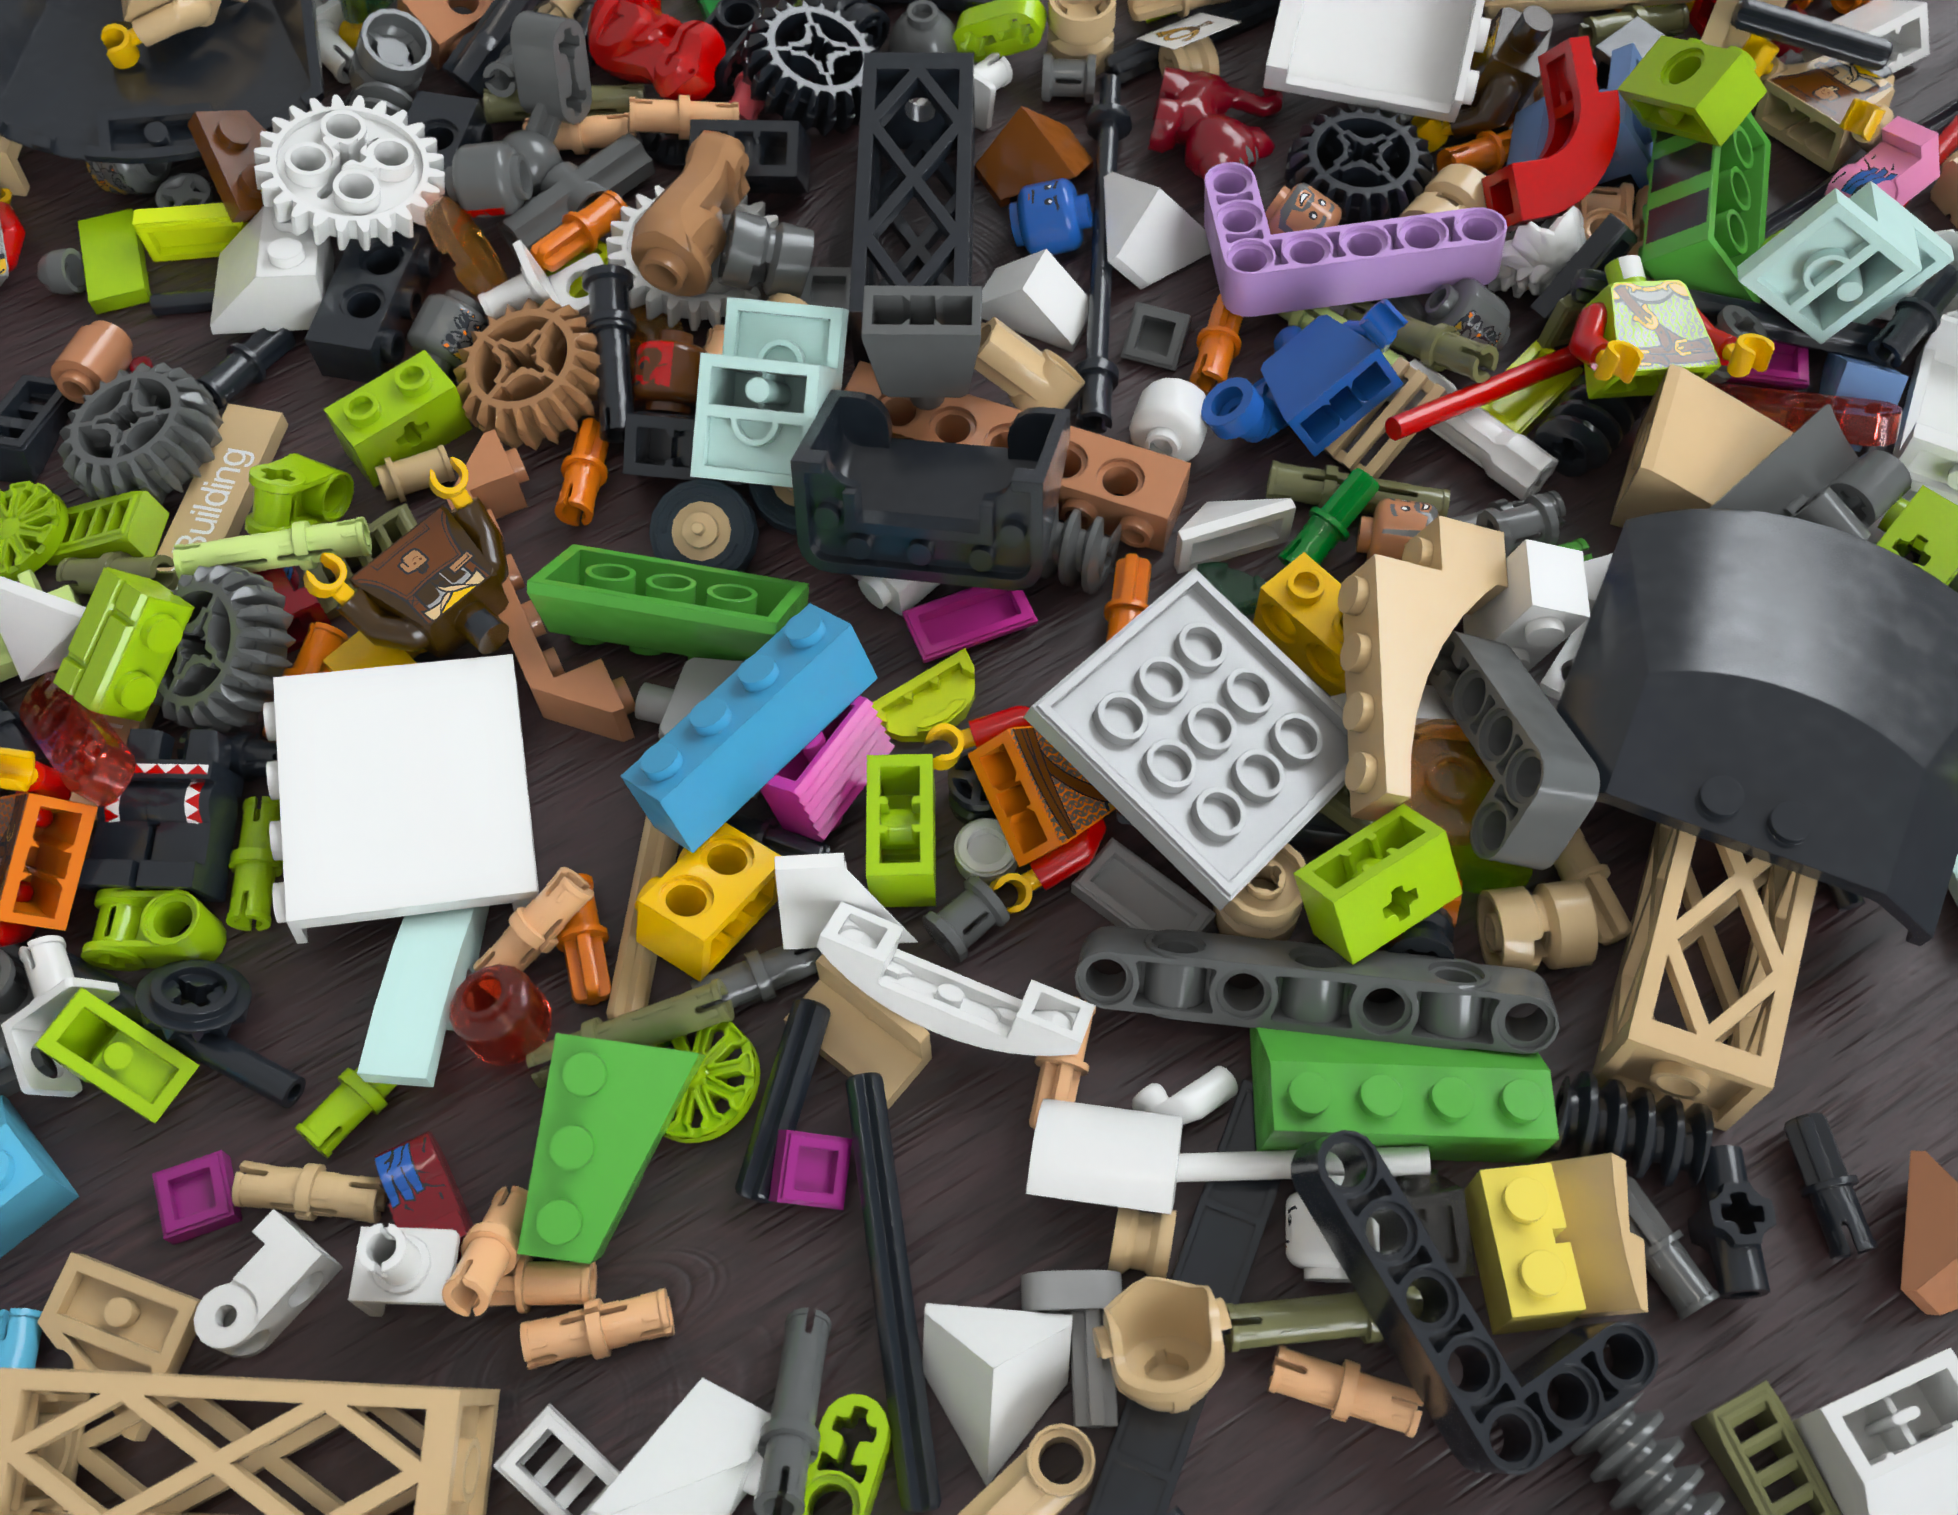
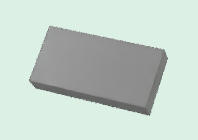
[1071,838,1216,932]

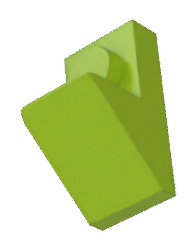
[34,987,200,1123]

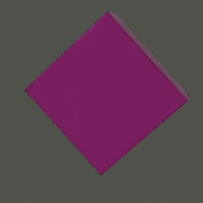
[769,1129,853,1210]
[152,1150,243,1245]

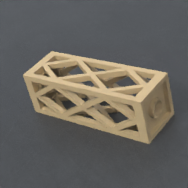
[1592,822,1818,1131]
[0,1368,500,1515]

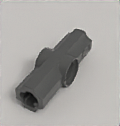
[496,133,655,259]

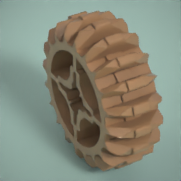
[453,298,600,450]

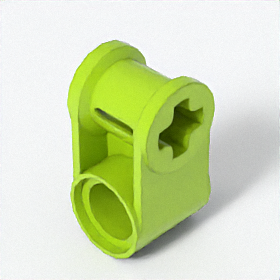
[245,453,354,534]
[81,888,227,971]

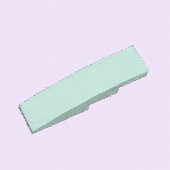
[357,906,490,1087]

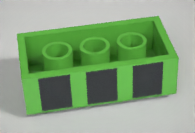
[1638,112,1771,303]

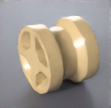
[1158,36,1220,78]
[1108,1207,1176,1278]

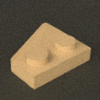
[37,1252,201,1441]

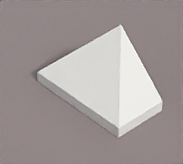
[1174,498,1296,574]
[0,576,86,681]

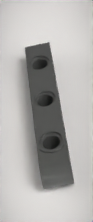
[1075,926,1559,1054]

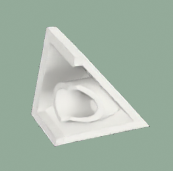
[1104,172,1211,290]
[775,853,918,950]
[922,1303,1072,1487]

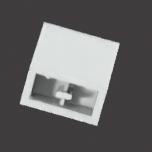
[1792,1347,1958,1515]

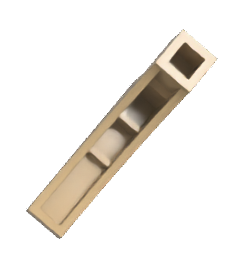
[1338,516,1508,822]

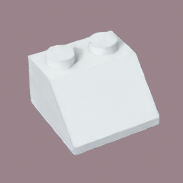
[210,206,335,334]

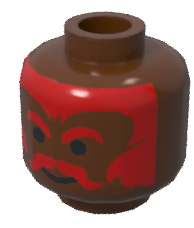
[632,330,707,415]

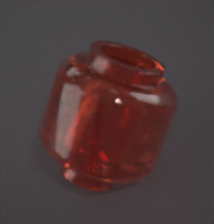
[449,964,552,1066]

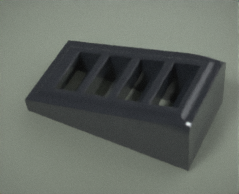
[0,374,75,484]

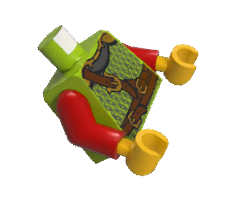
[1569,255,1775,399]

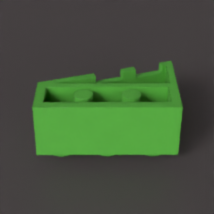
[517,1033,706,1264]

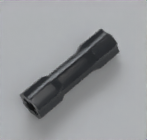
[442,0,550,99]

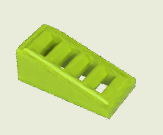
[46,491,170,566]

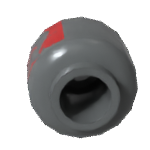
[445,141,533,219]

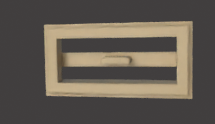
[1324,356,1447,479]

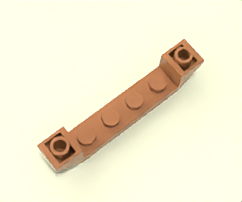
[447,429,635,742]

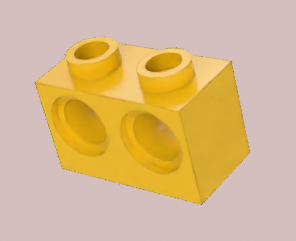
[1253,552,1346,696]
[635,822,781,982]

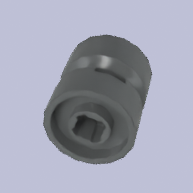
[348,8,432,99]
[718,209,814,299]

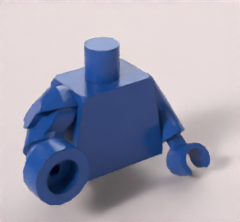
[1201,298,1408,457]

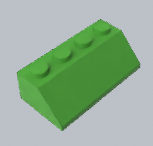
[527,544,809,662]
[1250,1027,1559,1163]

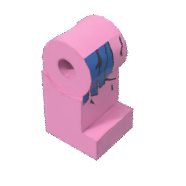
[1825,116,1940,206]

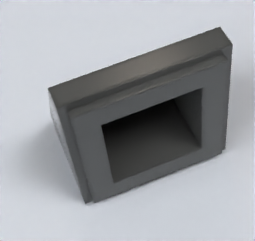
[1121,302,1193,372]

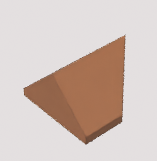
[1901,1151,1958,1316]

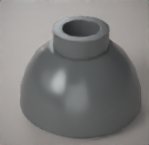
[888,0,958,53]

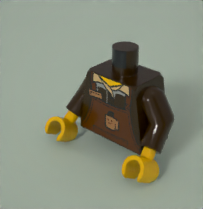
[1411,5,1553,153]
[303,457,509,658]

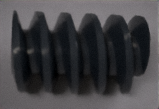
[1534,368,1654,477]
[1548,1071,1714,1188]

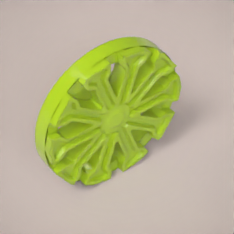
[0,481,69,581]
[654,1022,760,1143]

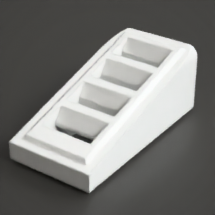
[493,1403,621,1515]

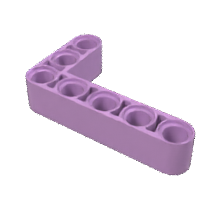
[1204,162,1507,317]

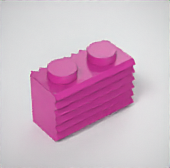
[760,696,895,842]

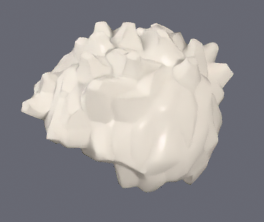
[1488,206,1586,298]

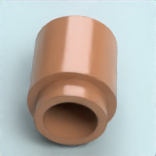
[51,320,133,404]

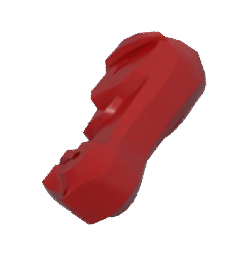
[587,0,726,101]

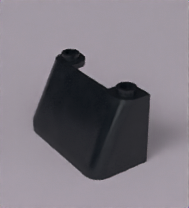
[790,390,1070,591]

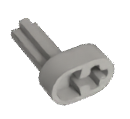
[1021,1270,1122,1428]

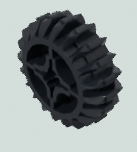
[740,0,880,137]
[1284,104,1434,226]

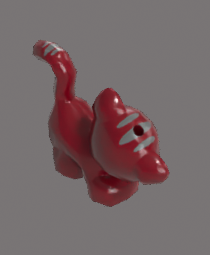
[1147,67,1285,180]

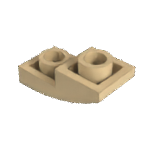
[1546,1153,1648,1318]

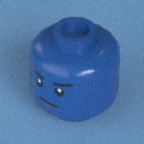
[1009,178,1093,255]

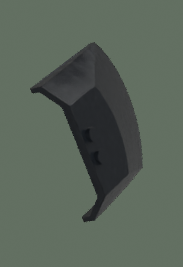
[0,0,325,164]
[1555,508,1958,946]

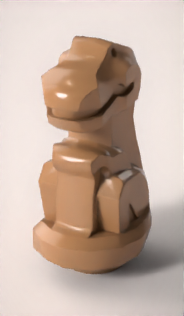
[631,130,750,297]

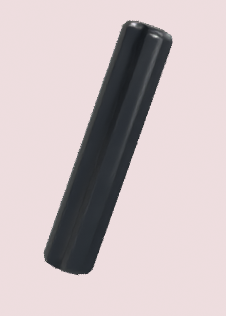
[1731,0,1893,71]
[735,998,831,1203]

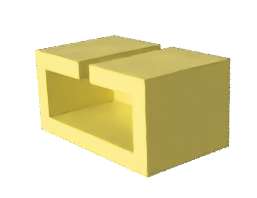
[1462,1162,1586,1335]

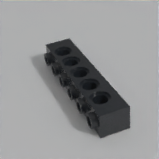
[304,90,493,383]

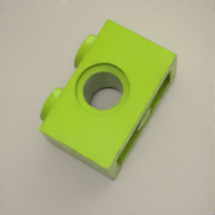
[1617,35,1767,147]

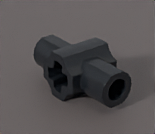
[1687,1145,1776,1300]

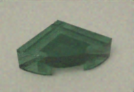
[1197,562,1266,616]

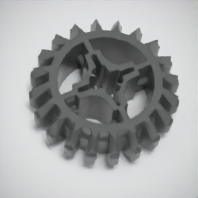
[57,362,223,505]
[152,565,296,734]

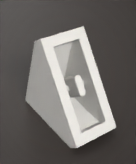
[982,249,1089,352]

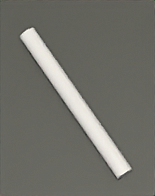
[1177,1146,1431,1182]

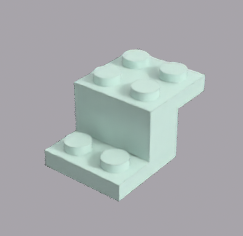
[1737,181,1954,344]
[690,297,849,488]

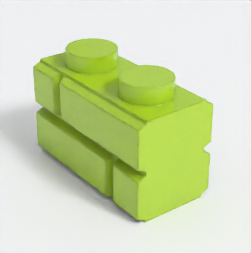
[53,567,195,722]

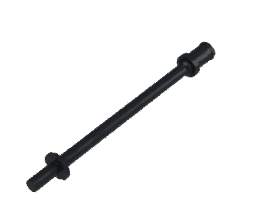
[1074,74,1132,434]

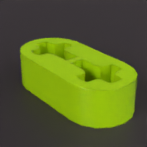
[953,0,1048,62]

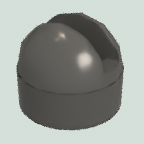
[37,248,87,295]

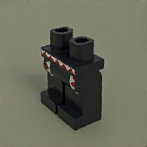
[78,729,245,903]

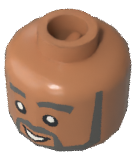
[1265,183,1342,235]
[1356,498,1439,560]

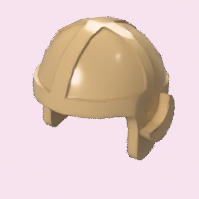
[1092,1277,1232,1414]

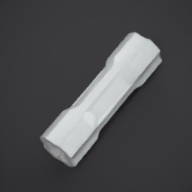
[1387,359,1559,500]

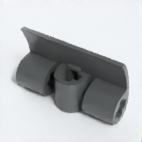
[1710,404,1912,540]

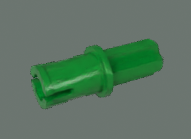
[1278,468,1380,567]

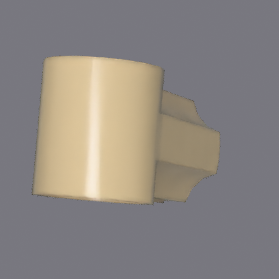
[974,317,1085,411]
[957,1423,1096,1515]

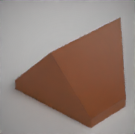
[975,106,1094,208]

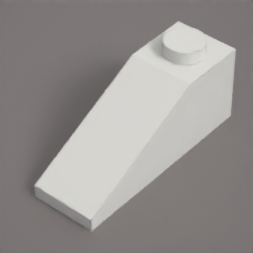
[588,1378,771,1515]

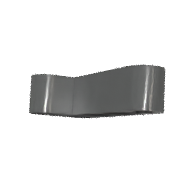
[1428,631,1600,870]

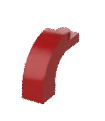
[1481,35,1620,232]

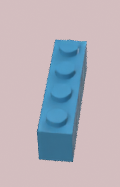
[621,603,878,853]

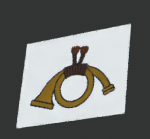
[1136,13,1241,50]

